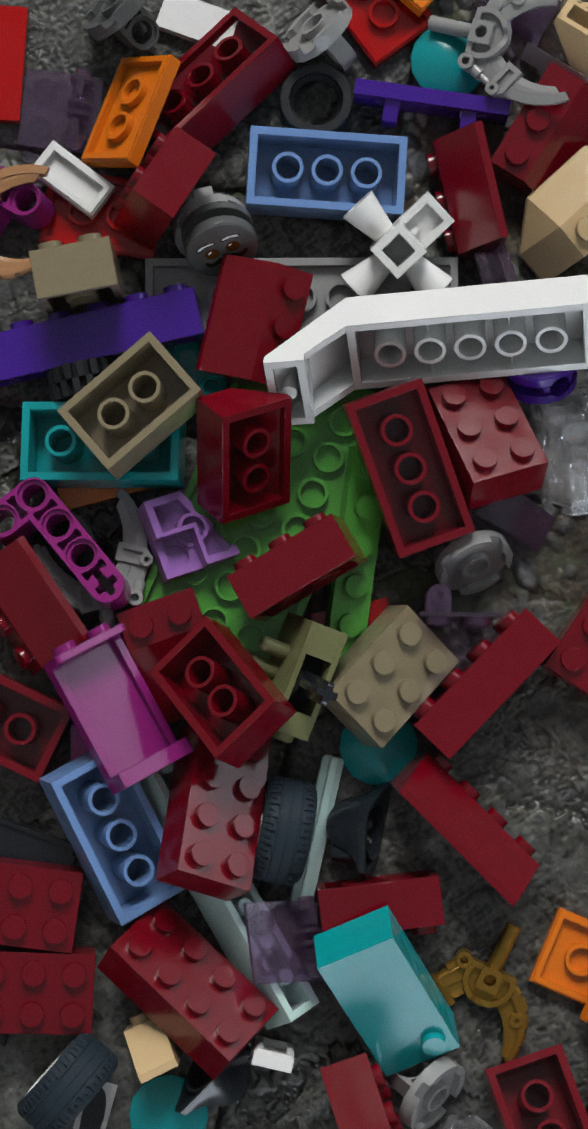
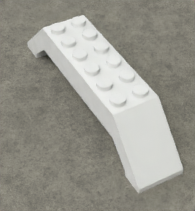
[263,275,588,425]

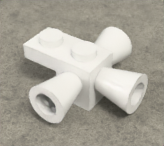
[341,190,455,296]

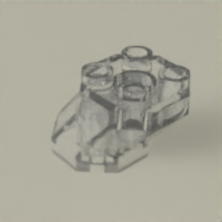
[530,386,588,516]

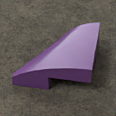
[137,491,240,583]

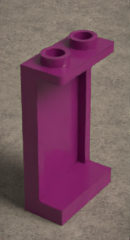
[43,622,193,795]

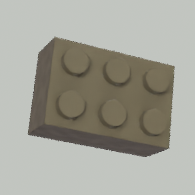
[28,233,126,315]
[57,331,205,480]
[326,605,459,748]

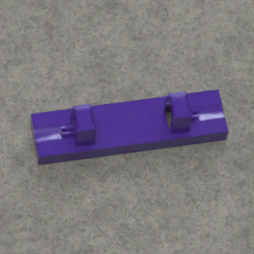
[353,78,511,129]

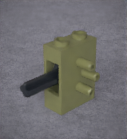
[252,612,348,744]

